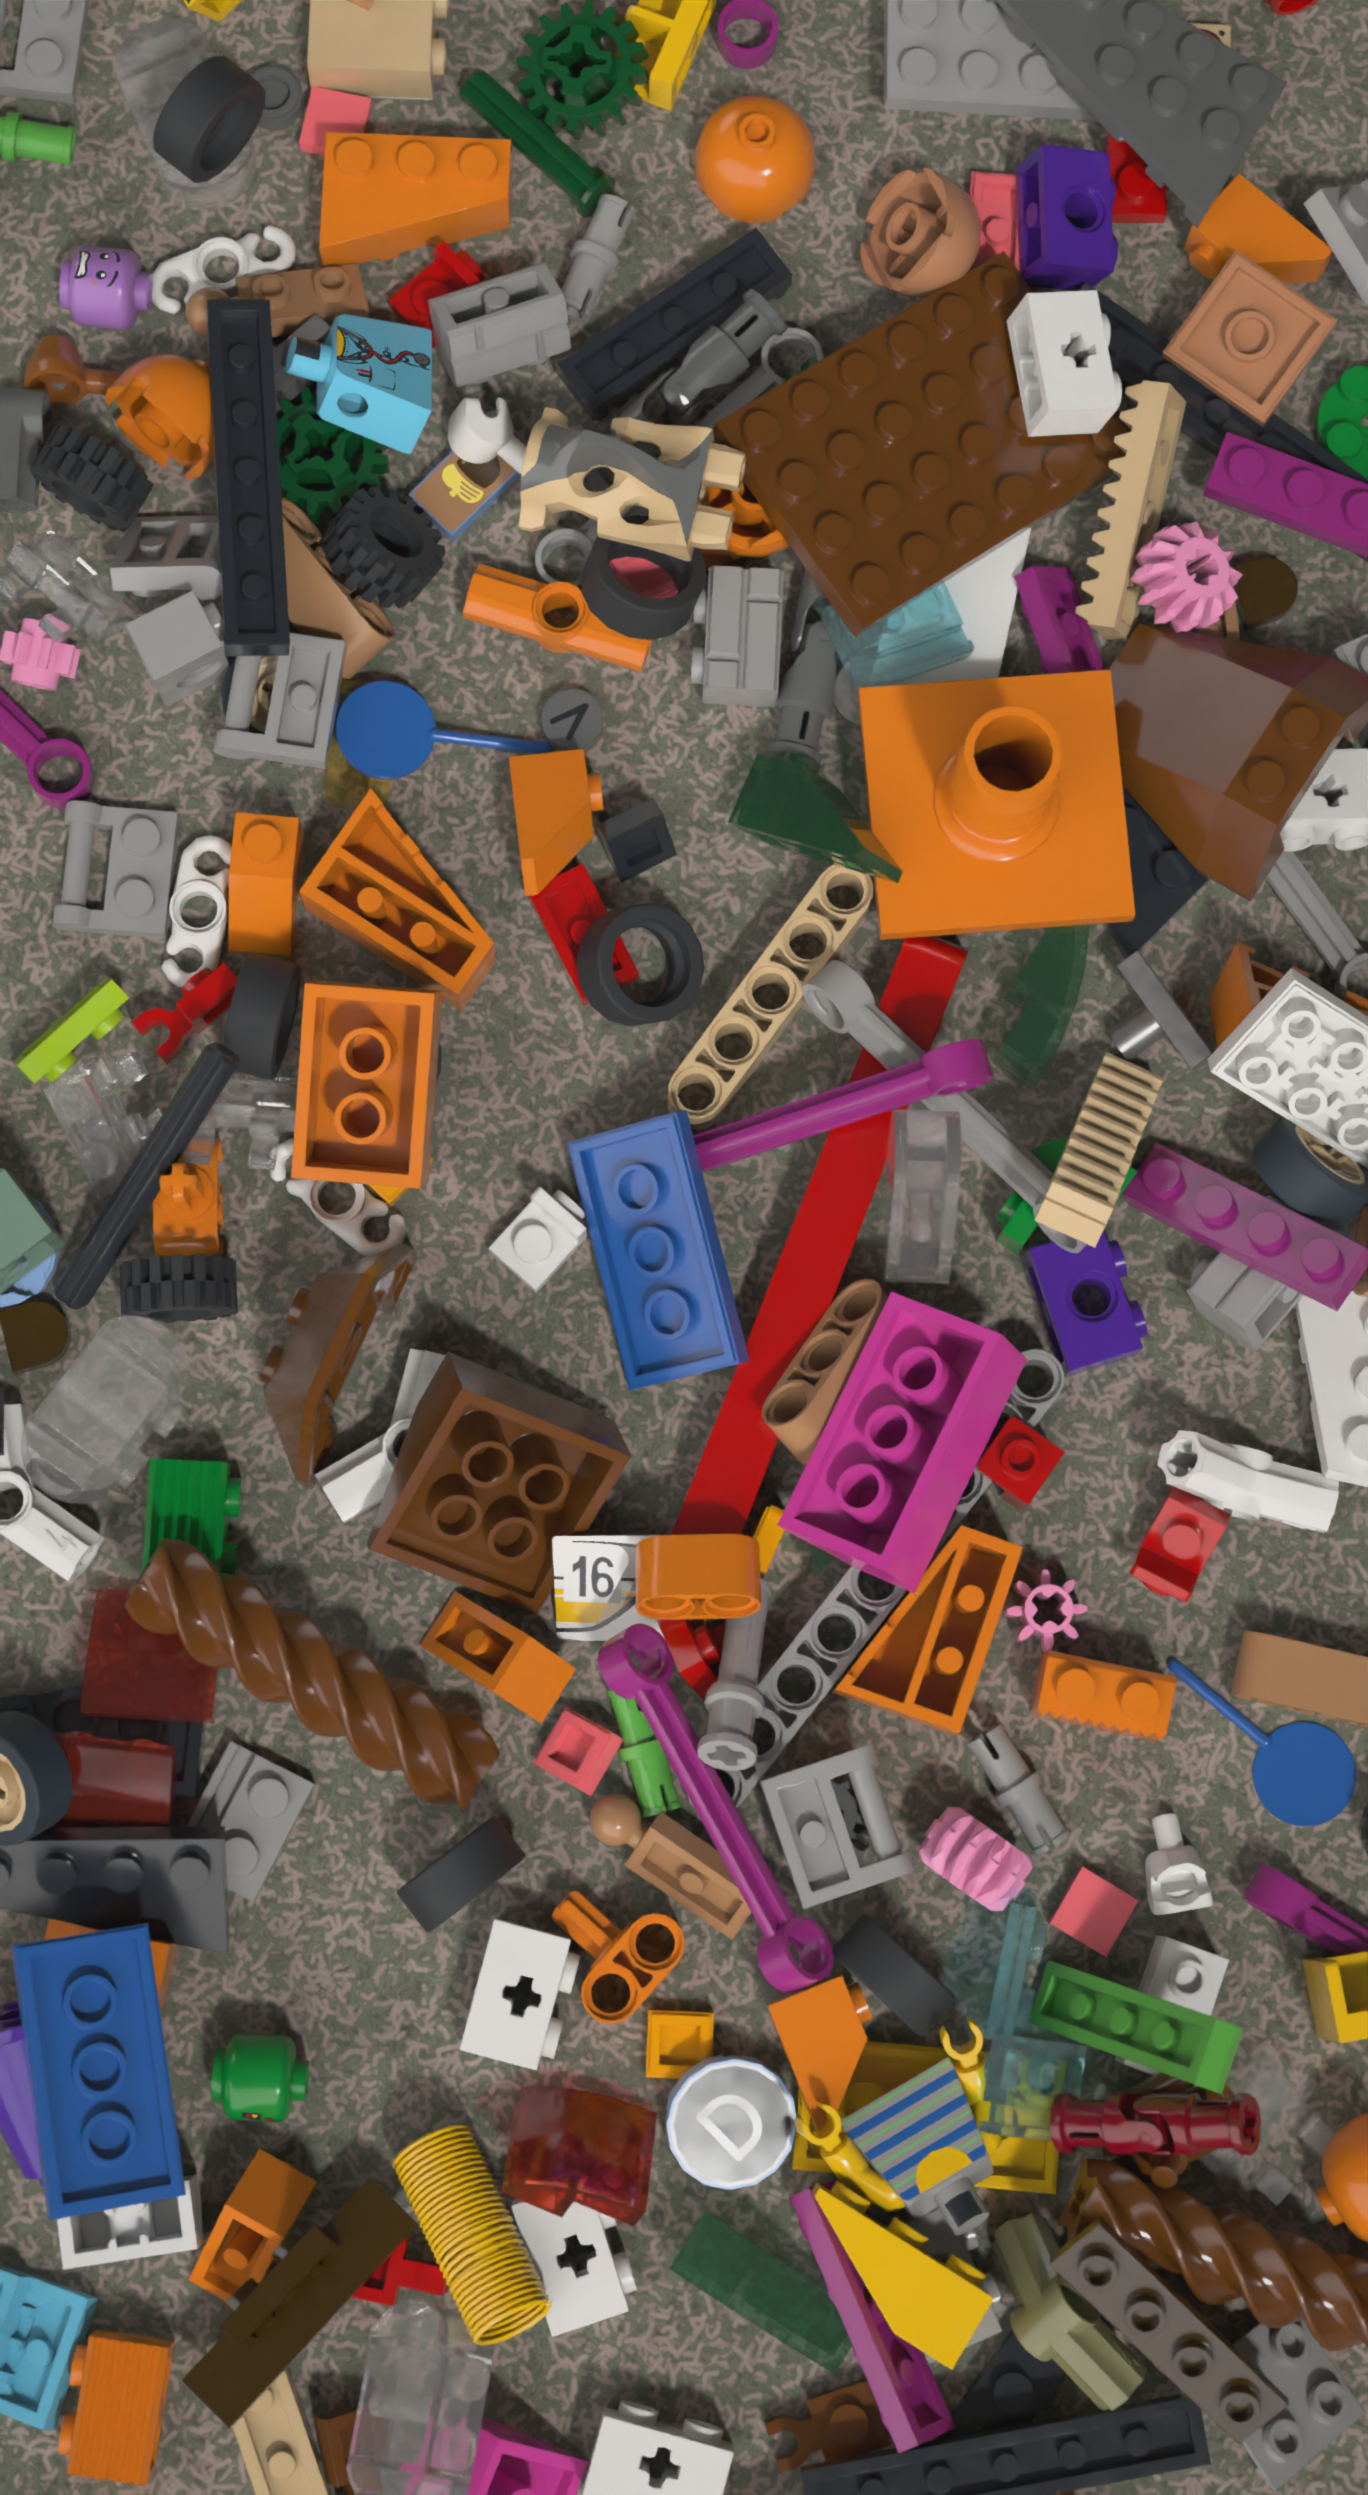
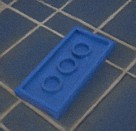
[567,1110,750,1391]
[11,1923,186,2220]

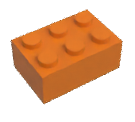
[291,980,443,1189]

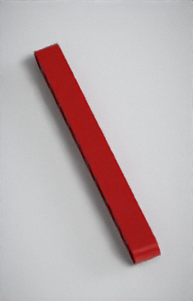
[672,936,969,1535]

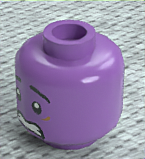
[59,245,153,330]

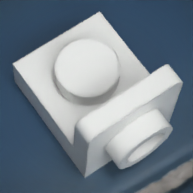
[488,1187,587,1293]

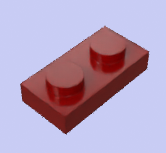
[527,863,639,1006]

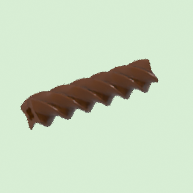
[124,1538,500,1814]
[1058,2158,1368,2351]

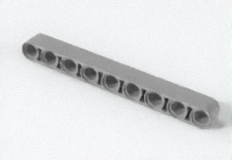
[686,1349,1064,1812]

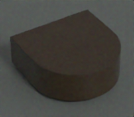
[1231,557,1298,631]
[0,1301,71,1375]

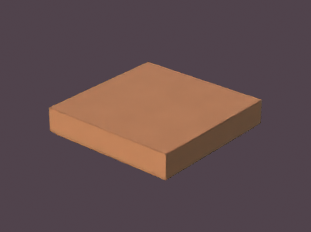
[1162,250,1338,427]

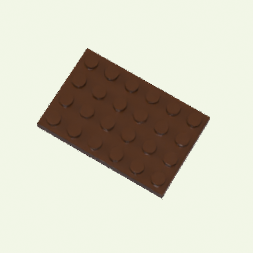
[713,251,1132,638]

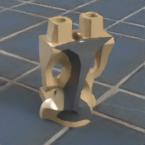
[519,407,746,561]

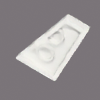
[1293,1291,1368,1487]

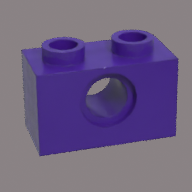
[1016,144,1118,291]
[1024,1230,1148,1378]

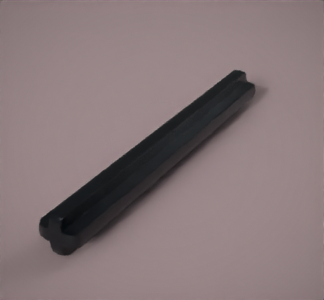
[54,1042,239,1310]

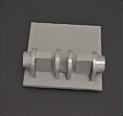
[1233,2320,1365,2491]

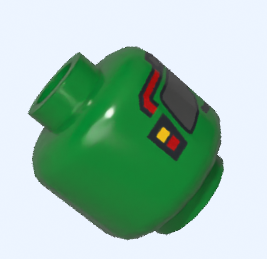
[211,2033,309,2123]

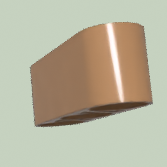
[282,498,396,679]
[762,1279,889,1465]
[1230,1631,1368,1728]

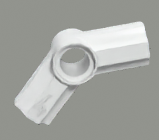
[315,1348,446,1524]
[0,1404,104,1584]
[1157,1430,1339,1533]

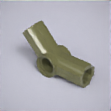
[992,2213,1147,2412]

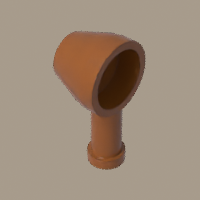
[24,335,122,404]

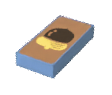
[408,429,528,543]

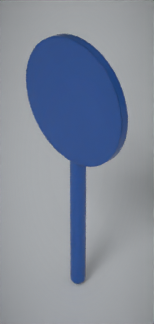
[335,681,553,780]
[1167,1659,1356,1826]

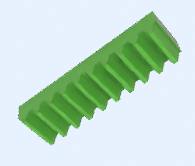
[1027,1960,1244,2094]

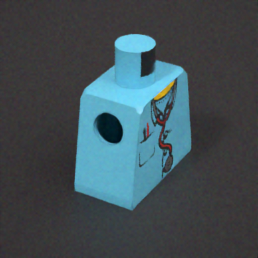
[285,314,432,455]

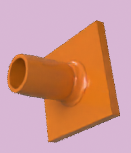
[858,670,1135,940]

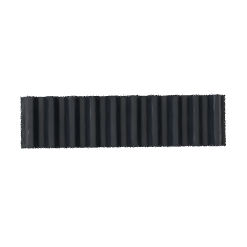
[557,227,793,421]

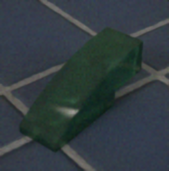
[992,924,1090,1091]
[668,2206,853,2374]

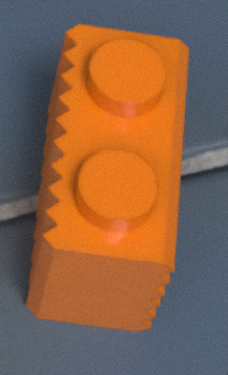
[1030,1650,1177,1742]
[58,2329,175,2486]

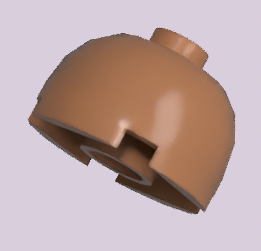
[860,168,982,298]

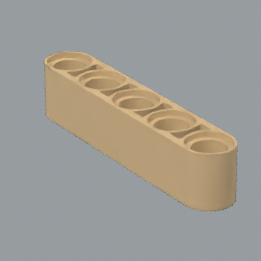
[668,862,874,1130]

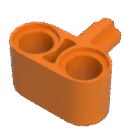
[153,1139,223,1257]
[635,1534,761,1628]
[551,1890,685,2024]

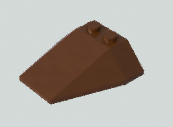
[1109,623,1368,902]
[260,1243,417,1489]

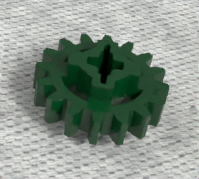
[516,0,650,140]
[277,388,390,525]

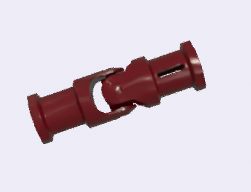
[1050,2093,1261,2155]

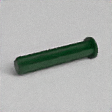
[459,71,616,218]

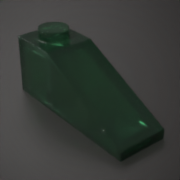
[728,751,903,883]

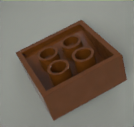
[367,1352,631,1614]

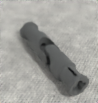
[584,288,788,492]
[766,568,849,769]

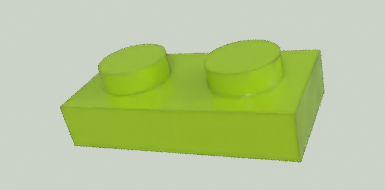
[12,977,129,1084]

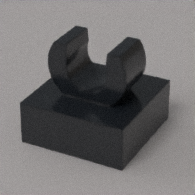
[597,797,677,883]

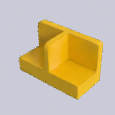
[615,0,716,111]
[1302,1951,1368,2043]

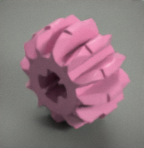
[1130,521,1243,633]
[918,1807,1033,1911]

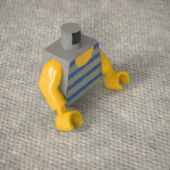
[795,2016,1002,2235]

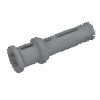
[697,1578,772,1771]

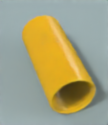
[393,2124,552,2346]

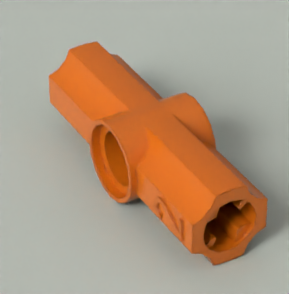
[463,563,652,673]

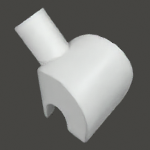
[448,397,527,475]
[1145,1814,1214,1915]

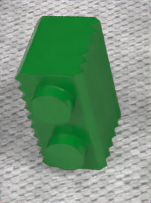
[142,1458,244,1575]

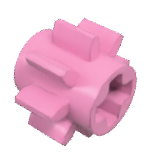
[0,618,81,691]
[1004,1569,1088,1652]

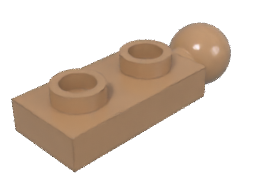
[186,263,369,337]
[589,1793,751,1940]

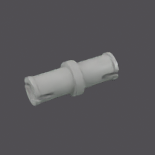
[561,194,636,323]
[966,1722,1071,1856]

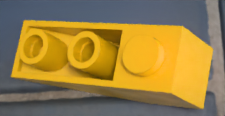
[812,2181,994,2370]

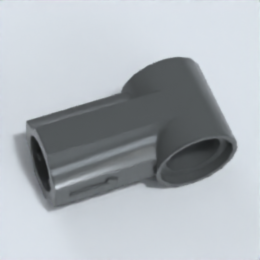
[0,387,51,514]

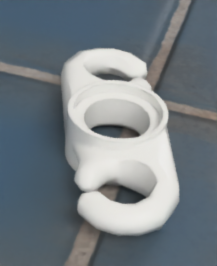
[152,225,296,314]
[161,835,232,987]
[269,1138,406,1256]

